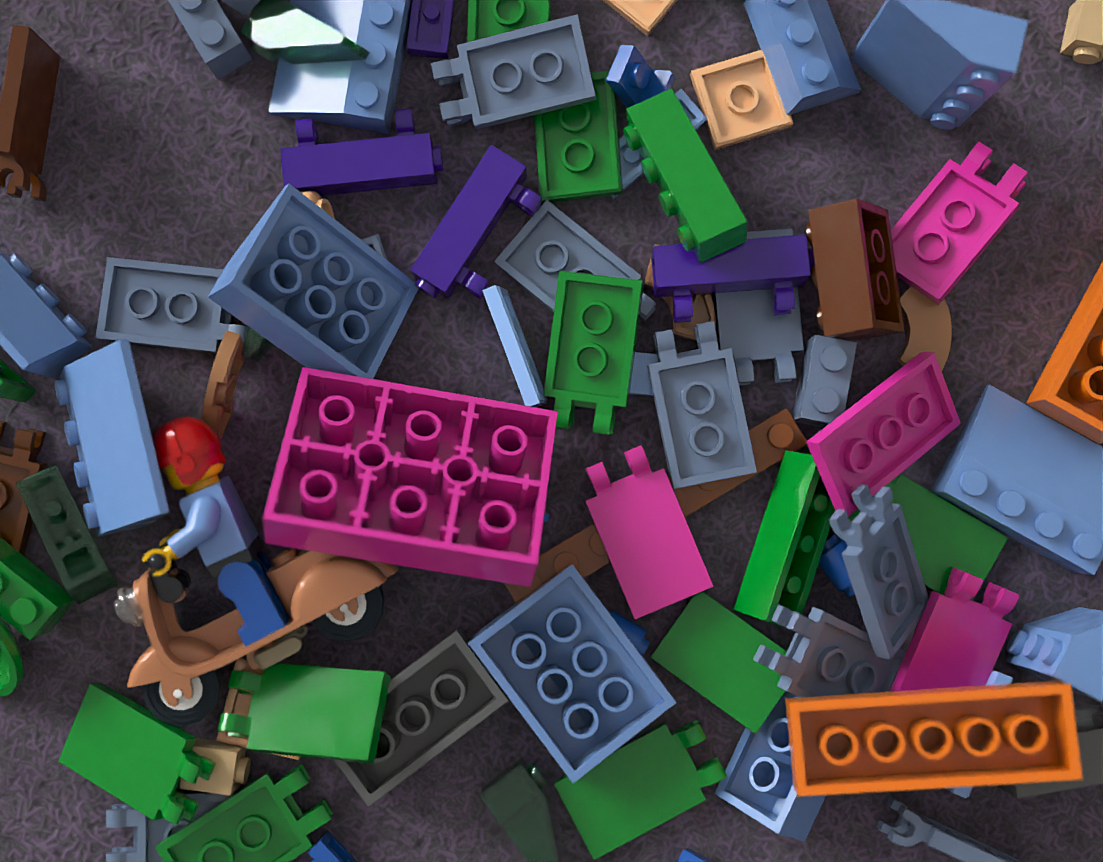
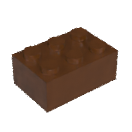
[806,198,904,340]

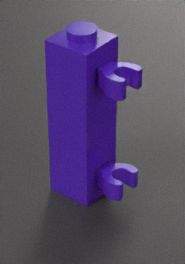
[280,109,443,196]
[410,145,542,299]
[651,234,815,323]

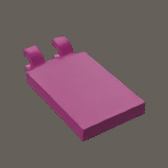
[891,142,1028,305]
[585,445,714,619]
[889,567,1020,692]

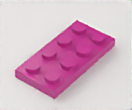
[806,352,961,516]

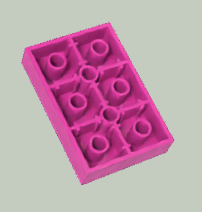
[263,367,558,587]

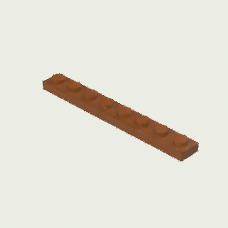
[504,408,807,603]

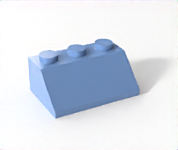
[744,0,861,115]
[0,251,92,379]
[1006,607,1103,702]
[714,691,826,842]

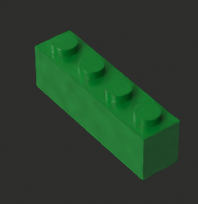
[623,88,747,263]
[733,450,836,628]
[0,537,76,641]

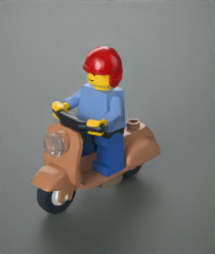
[114,416,399,726]

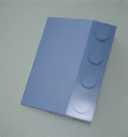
[269,0,412,134]
[851,0,1028,129]
[208,183,418,379]
[55,339,169,537]
[930,384,1103,575]
[468,564,676,783]

